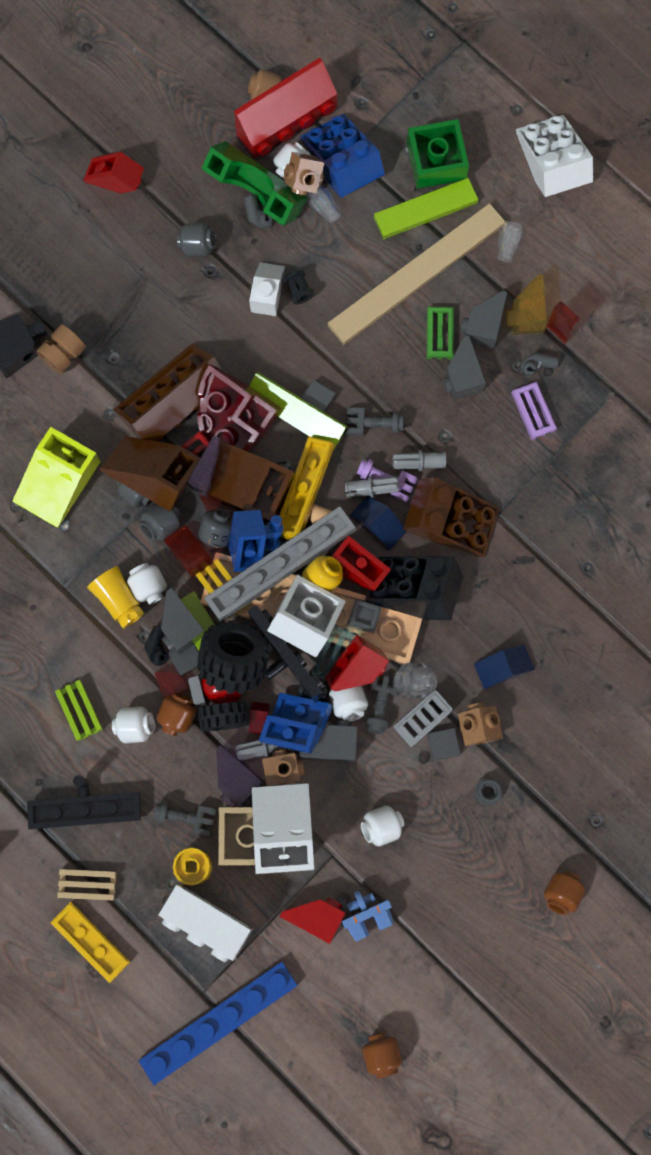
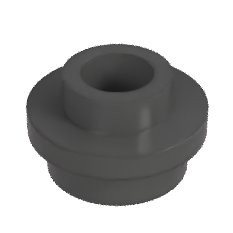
[475,778,503,806]

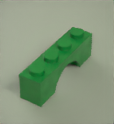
[201,141,308,226]

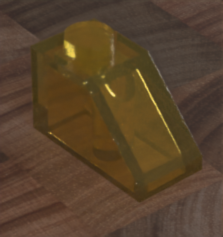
[507,274,547,335]

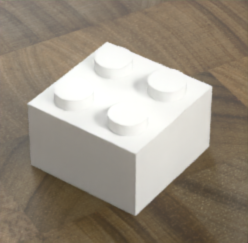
[267,575,346,657]

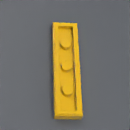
[279,436,335,540]

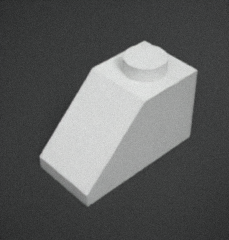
[249,262,285,316]

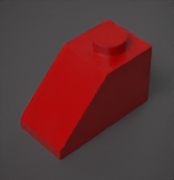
[83,152,144,194]
[332,536,391,591]
[325,634,389,692]
[279,897,345,944]

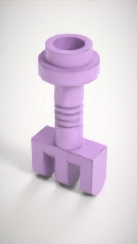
[357,459,418,503]

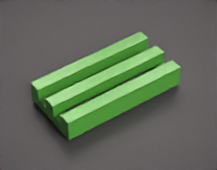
[427,307,454,360]

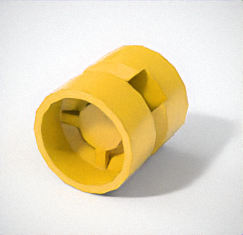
[173,848,213,886]

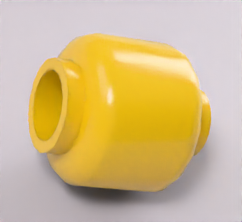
[302,556,343,593]

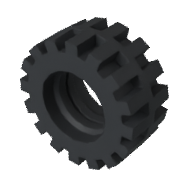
[198,702,250,732]

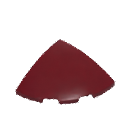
[197,364,282,458]

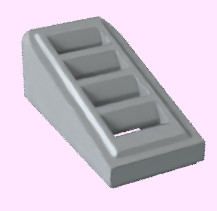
[393,690,453,748]

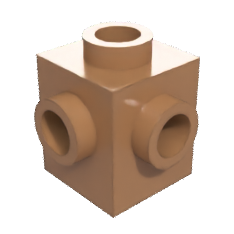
[284,152,324,195]
[458,702,503,746]
[262,749,305,786]

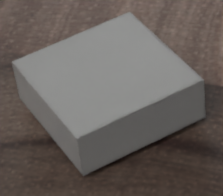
[188,676,207,708]

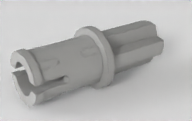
[392,450,446,471]
[345,476,400,498]
[235,740,291,761]

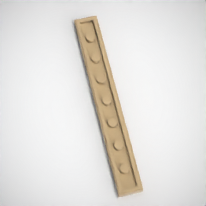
[328,203,506,345]

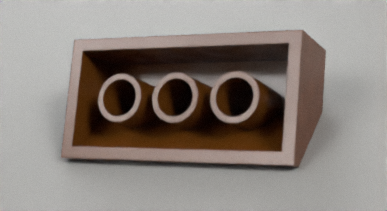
[113,343,223,442]

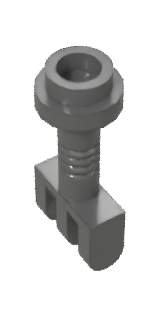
[345,408,405,436]
[366,674,400,734]
[153,801,218,837]

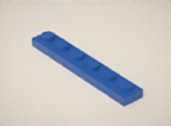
[139,962,298,1085]

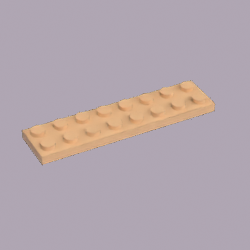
[200,552,422,666]

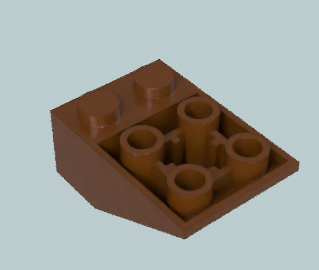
[100,436,202,512]
[199,441,295,522]
[403,477,500,558]

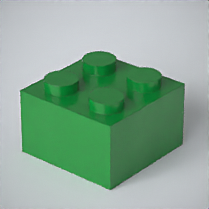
[406,119,469,189]

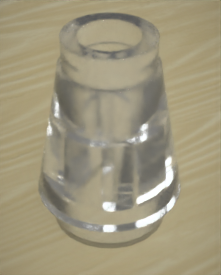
[306,184,342,225]
[497,221,525,263]

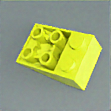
[13,427,101,528]

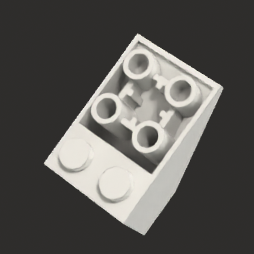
[516,115,593,197]
[252,783,315,874]

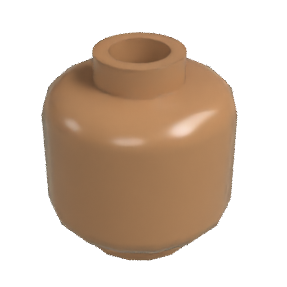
[247,69,283,100]

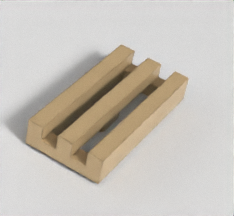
[57,869,117,900]

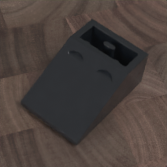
[365,556,463,620]

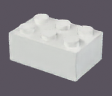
[158,885,253,962]

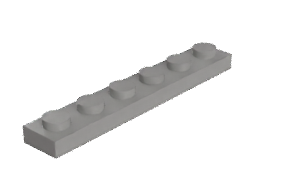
[204,506,356,622]

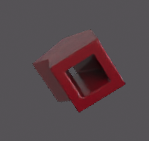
[249,701,270,734]

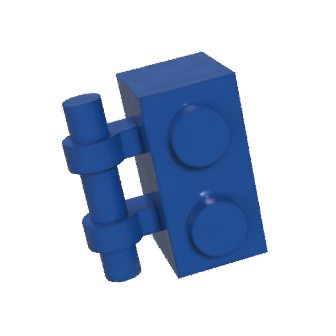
[229,510,283,572]

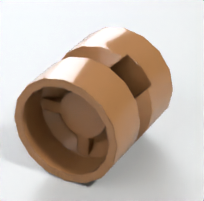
[36,324,86,375]

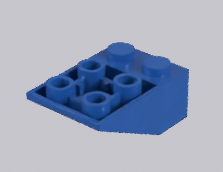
[300,113,385,198]

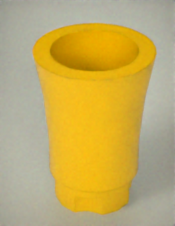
[87,566,144,629]

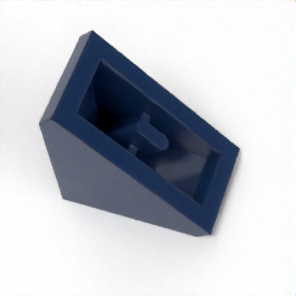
[350,496,407,551]
[474,644,535,690]

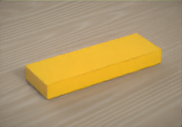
[50,902,131,983]

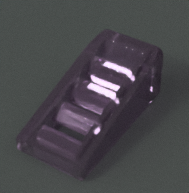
[188,436,220,497]

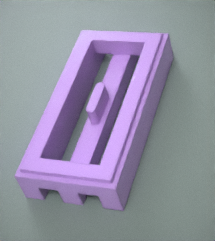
[511,382,557,440]

